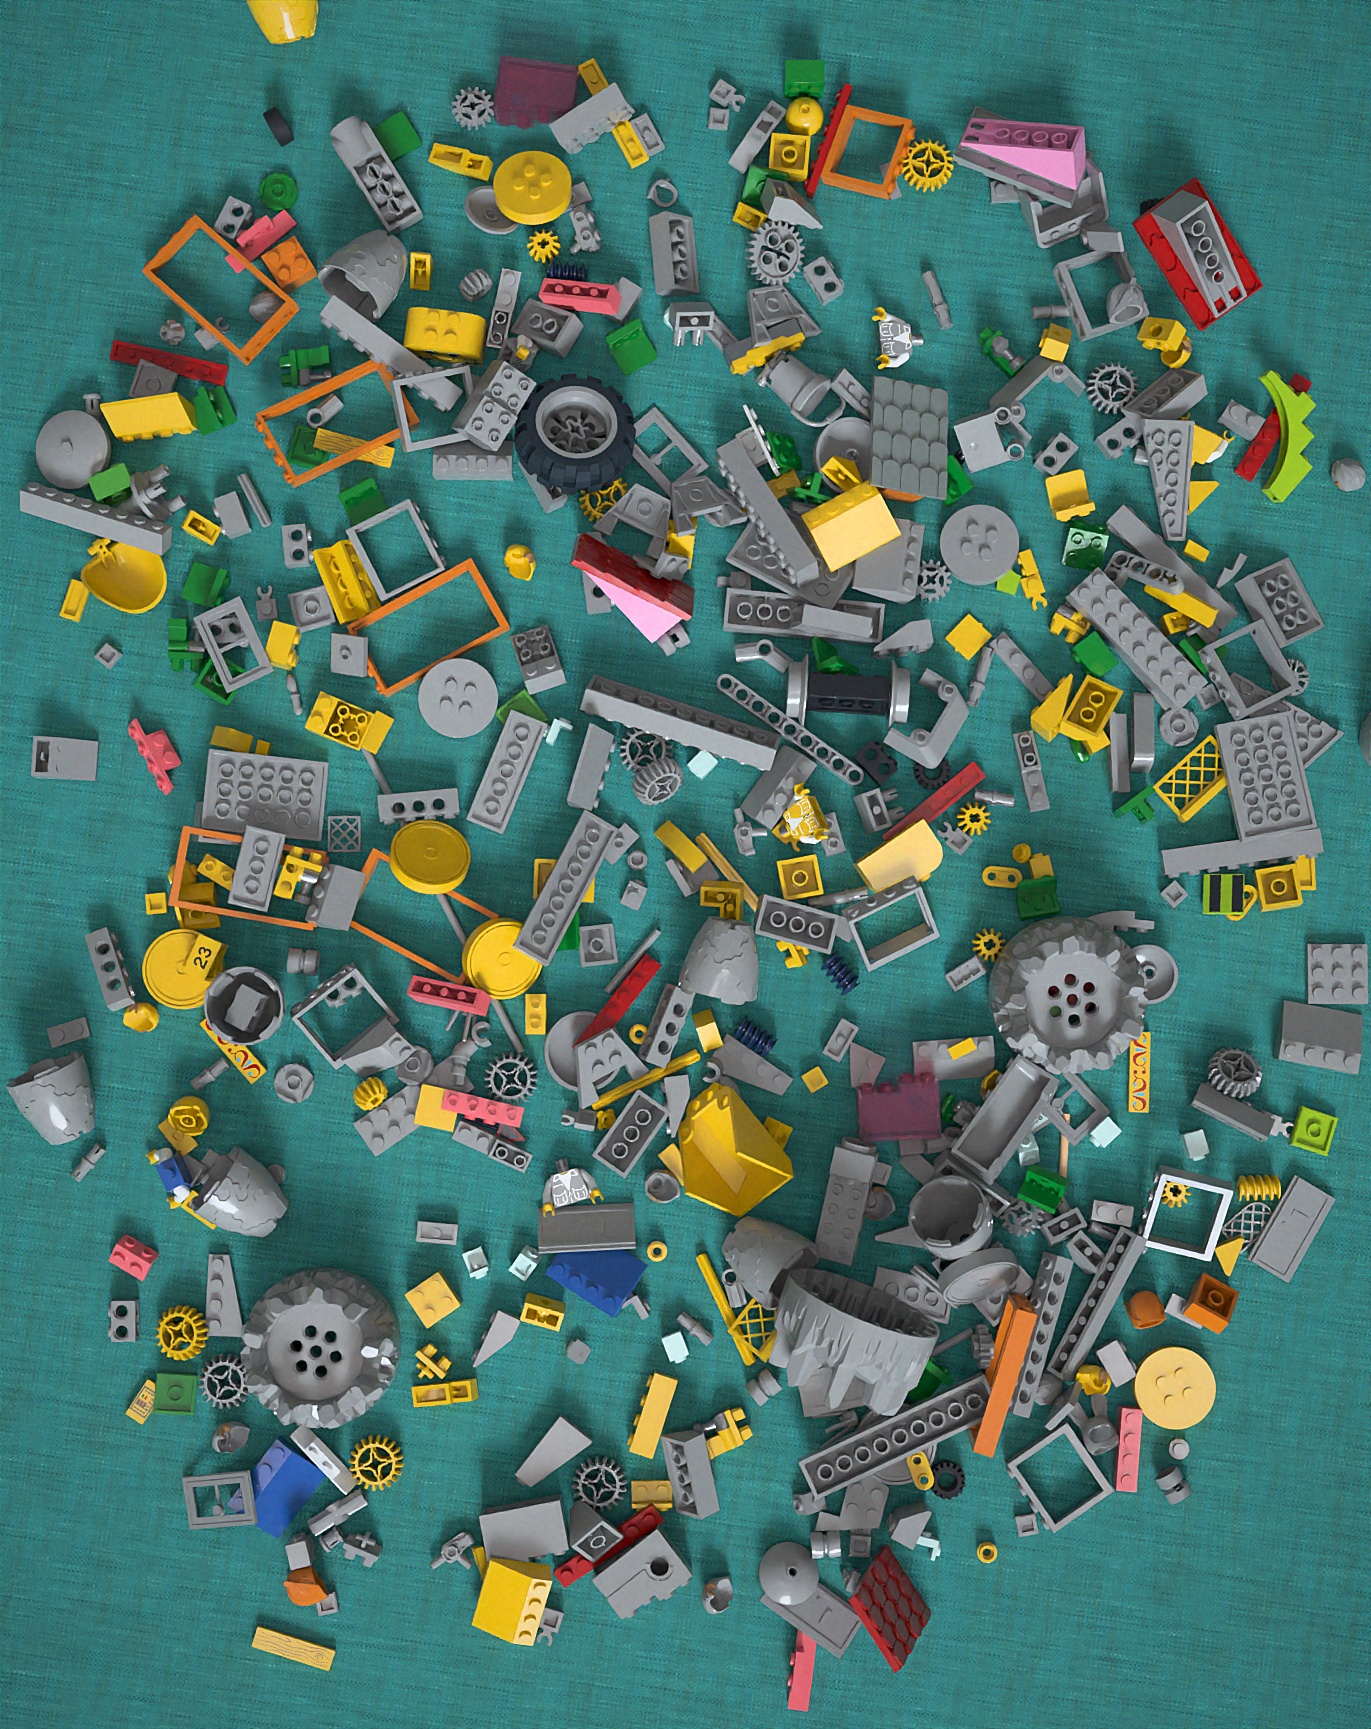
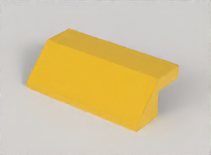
[312,539,382,625]

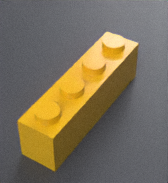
[627,1371,678,1459]

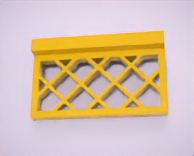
[1153,734,1227,823]
[727,1298,777,1363]

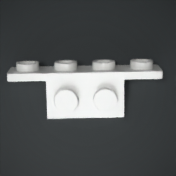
[735,404,780,476]
[290,1426,359,1495]

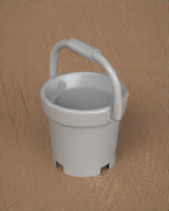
[766,355,846,427]

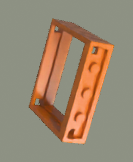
[820,104,916,200]

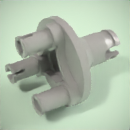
[115,463,187,522]

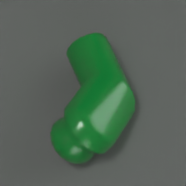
[1069,737,1090,764]
[939,1092,956,1123]

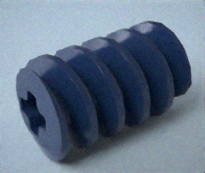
[547,259,588,282]
[821,950,861,996]
[734,1016,779,1058]

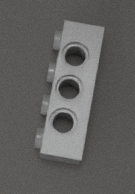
[577,531,614,615]
[377,788,460,825]
[85,927,136,1012]
[637,983,695,1069]

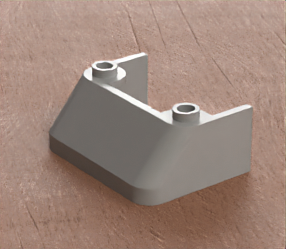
[1017,157,1109,248]
[988,355,1086,447]
[883,668,969,769]

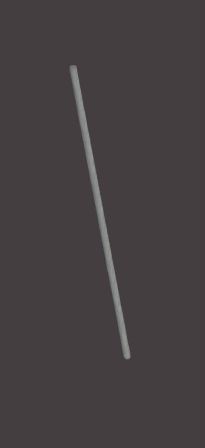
[361,747,525,1054]

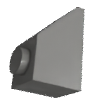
[1066,1230,1106,1275]

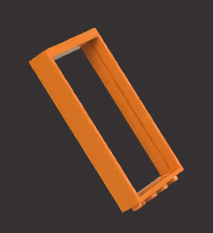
[142,215,300,366]
[254,360,420,488]
[346,558,510,698]
[167,826,329,931]
[350,848,502,986]
[966,1293,1037,1458]

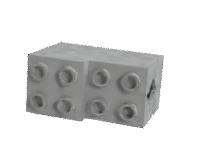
[451,360,537,451]
[479,1494,570,1563]
[592,1524,692,1620]

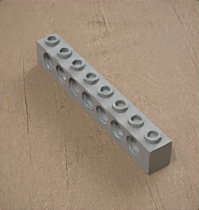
[1007,1252,1074,1418]

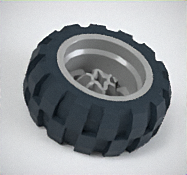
[514,374,636,495]

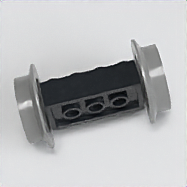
[786,654,910,731]

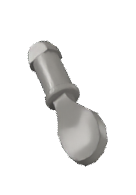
[286,674,303,715]

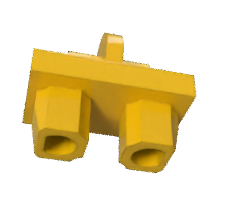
[776,940,810,968]
[415,1343,452,1379]

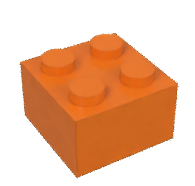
[261,236,318,294]
[1183,1273,1240,1334]

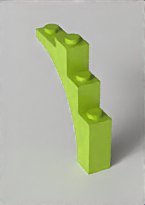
[1258,370,1316,503]

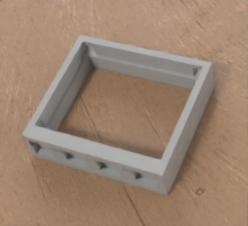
[1052,251,1149,342]
[388,362,474,452]
[345,499,447,603]
[1198,619,1301,721]
[841,875,940,972]
[290,963,400,1070]
[1137,1165,1234,1262]
[1005,1420,1114,1533]

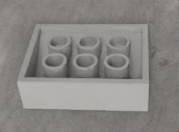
[851,518,925,605]
[1235,557,1325,649]
[567,723,617,813]
[1273,1000,1363,1074]

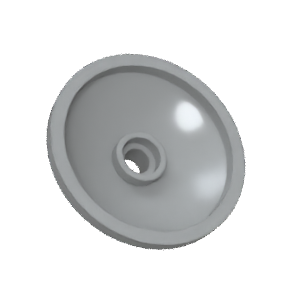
[464,186,520,234]
[1132,944,1179,1004]
[759,1542,819,1605]

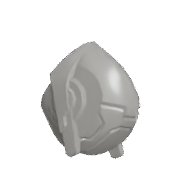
[1106,277,1144,324]

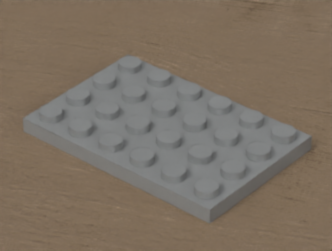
[726,507,855,610]
[1214,711,1317,843]
[200,749,329,842]

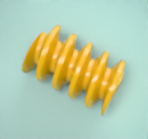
[1236,1174,1281,1201]

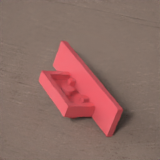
[225,209,297,274]
[128,719,181,795]
[441,1089,524,1127]
[787,1630,817,1711]

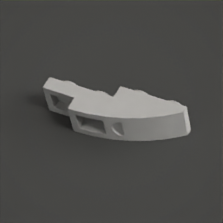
[728,100,787,174]
[486,268,522,349]
[1013,730,1050,813]
[1087,911,1154,933]
[451,1119,533,1173]

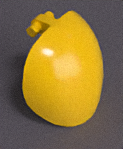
[81,537,167,614]

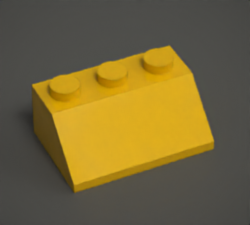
[1059,674,1123,740]

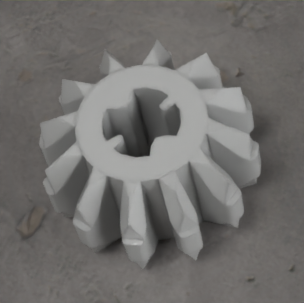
[458,269,493,302]

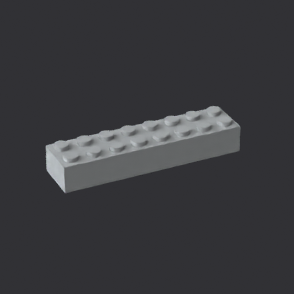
[715,438,819,589]
[1065,567,1208,712]
[723,588,885,647]

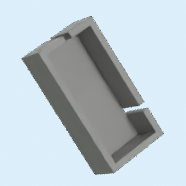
[549,82,635,154]

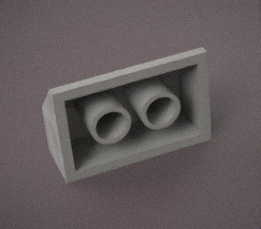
[305,863,366,931]
[885,1500,932,1550]

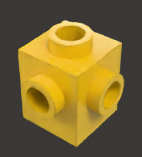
[763,1116,793,1150]

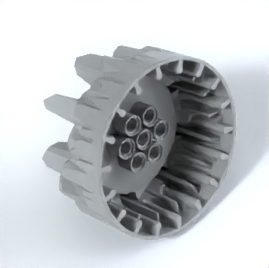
[988,916,1148,1075]
[240,1267,401,1429]
[769,1267,940,1416]

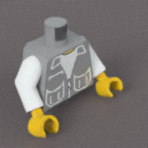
[872,307,923,369]
[497,335,540,373]
[542,1158,604,1217]

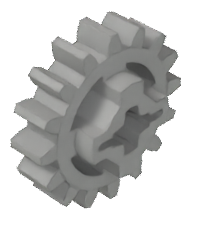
[452,87,494,130]
[915,559,952,603]
[1000,1193,1045,1237]
[970,1324,994,1369]

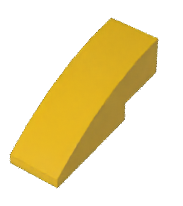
[428,143,494,181]
[654,820,707,874]
[411,1378,479,1407]

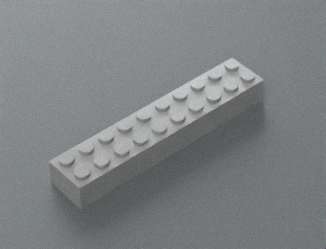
[580,674,782,771]
[798,1372,991,1500]

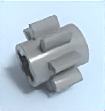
[160,320,185,345]

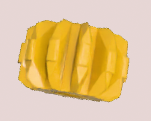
[527,229,561,264]
[957,802,991,836]
[972,929,1005,962]
[353,1077,388,1111]
[1161,1181,1191,1208]

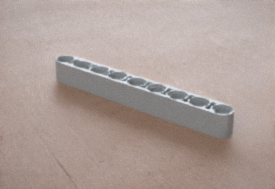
[717,674,864,786]

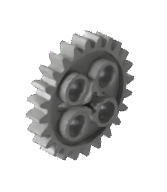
[745,220,805,285]

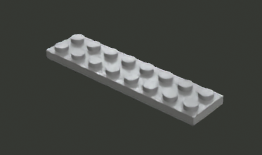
[512,809,619,967]

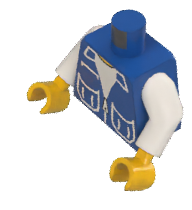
[145,1148,193,1209]

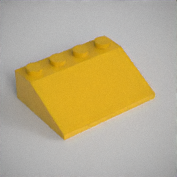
[100,392,198,443]
[801,479,901,572]
[471,1558,552,1646]

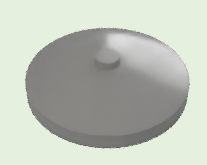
[36,410,111,490]
[813,417,871,495]
[543,1011,621,1092]

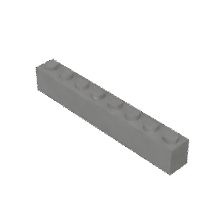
[318,295,463,412]
[20,482,172,556]
[1104,504,1238,631]
[1158,828,1324,878]
[1046,1226,1148,1382]

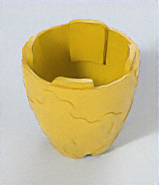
[246,0,318,44]

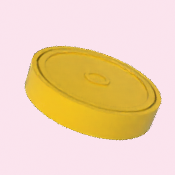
[493,151,572,225]
[389,820,471,894]
[462,918,542,999]
[142,929,225,1009]
[1132,1346,1216,1429]

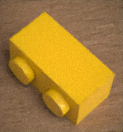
[1016,549,1039,578]

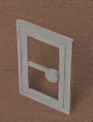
[632,407,709,498]
[193,596,274,693]
[1040,1067,1111,1147]
[182,1470,258,1530]

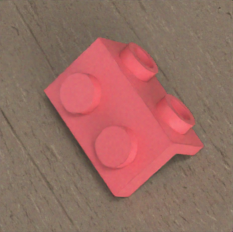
[108,1234,159,1281]

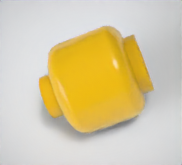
[167,860,199,887]

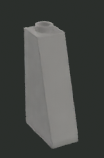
[789,604,873,640]
[515,1414,593,1487]

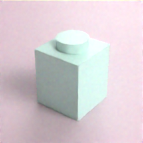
[687,751,718,781]
[1089,1116,1122,1148]
[1180,1129,1210,1161]
[662,1330,689,1363]

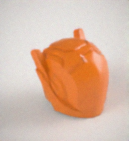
[1124,1291,1167,1329]
[283,1565,329,1606]

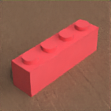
[538,278,622,315]
[406,975,492,1016]
[1112,1405,1143,1492]

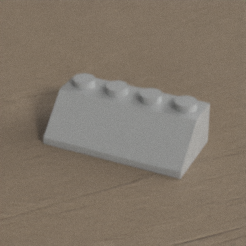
[649,211,700,297]
[1122,368,1208,433]
[433,441,514,481]
[739,745,817,832]
[754,894,840,955]
[911,1036,995,1082]
[1189,1081,1275,1142]
[592,1089,671,1179]
[660,1430,720,1519]

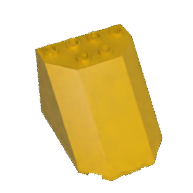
[677,1082,794,1217]

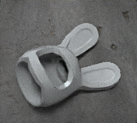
[1067,1394,1119,1455]

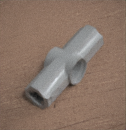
[307,1488,369,1536]

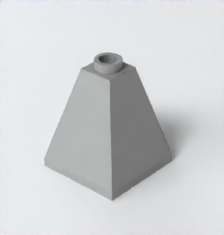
[570,1501,624,1563]

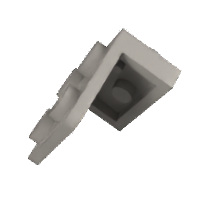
[632,551,691,581]

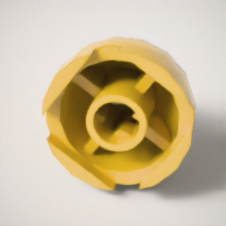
[785,97,824,137]
[168,1096,210,1136]

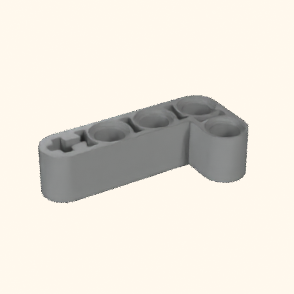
[1103,550,1185,595]
[1128,692,1155,773]

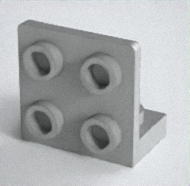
[665,845,719,898]

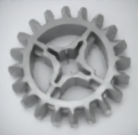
[1086,361,1139,415]
[619,727,672,776]
[632,757,685,806]
[1207,1047,1263,1099]
[484,1052,538,1105]
[198,1354,250,1409]
[572,1456,627,1512]

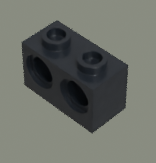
[853,740,898,787]

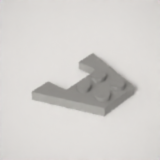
[747,284,821,348]
[669,475,748,538]
[592,483,671,561]
[575,1028,650,1109]
[815,1475,889,1531]

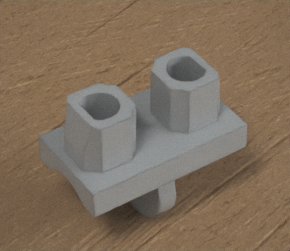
[343,1531,383,1567]

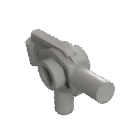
[733,808,767,857]
[430,1531,475,1569]

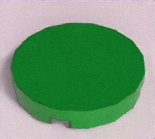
[259,173,298,212]

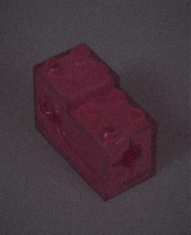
[493,55,580,129]
[855,1072,941,1142]

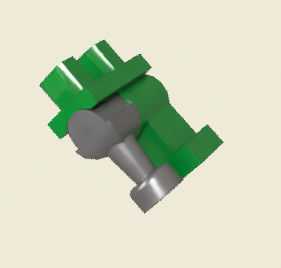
[978,326,1026,380]
[279,345,333,390]
[168,618,207,672]

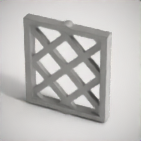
[328,815,361,853]

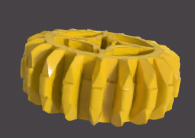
[902,139,954,192]
[579,477,629,523]
[154,1305,209,1360]
[349,1435,404,1491]

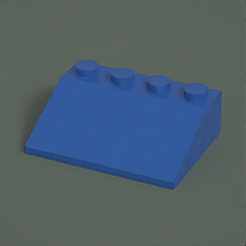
[545,1249,648,1317]
[227,1436,326,1539]

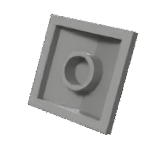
[578,923,618,967]

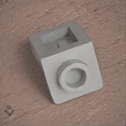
[620,879,648,911]

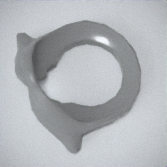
[647,178,678,208]

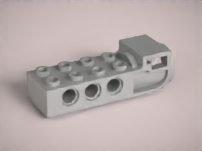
[330,116,423,236]
[815,1137,879,1266]

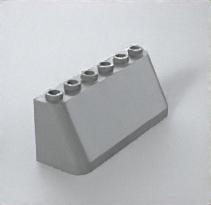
[950,1054,1060,1186]

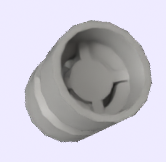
[656,622,690,657]
[287,948,320,976]
[744,1368,783,1407]
[1155,1465,1192,1505]
[810,1530,841,1559]

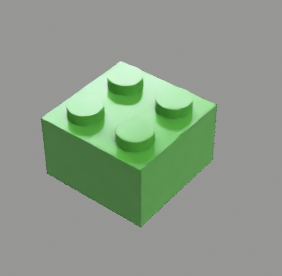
[87,463,133,508]

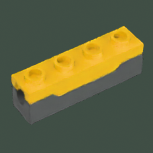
[723,318,805,375]

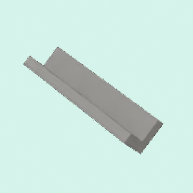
[1106,712,1130,794]

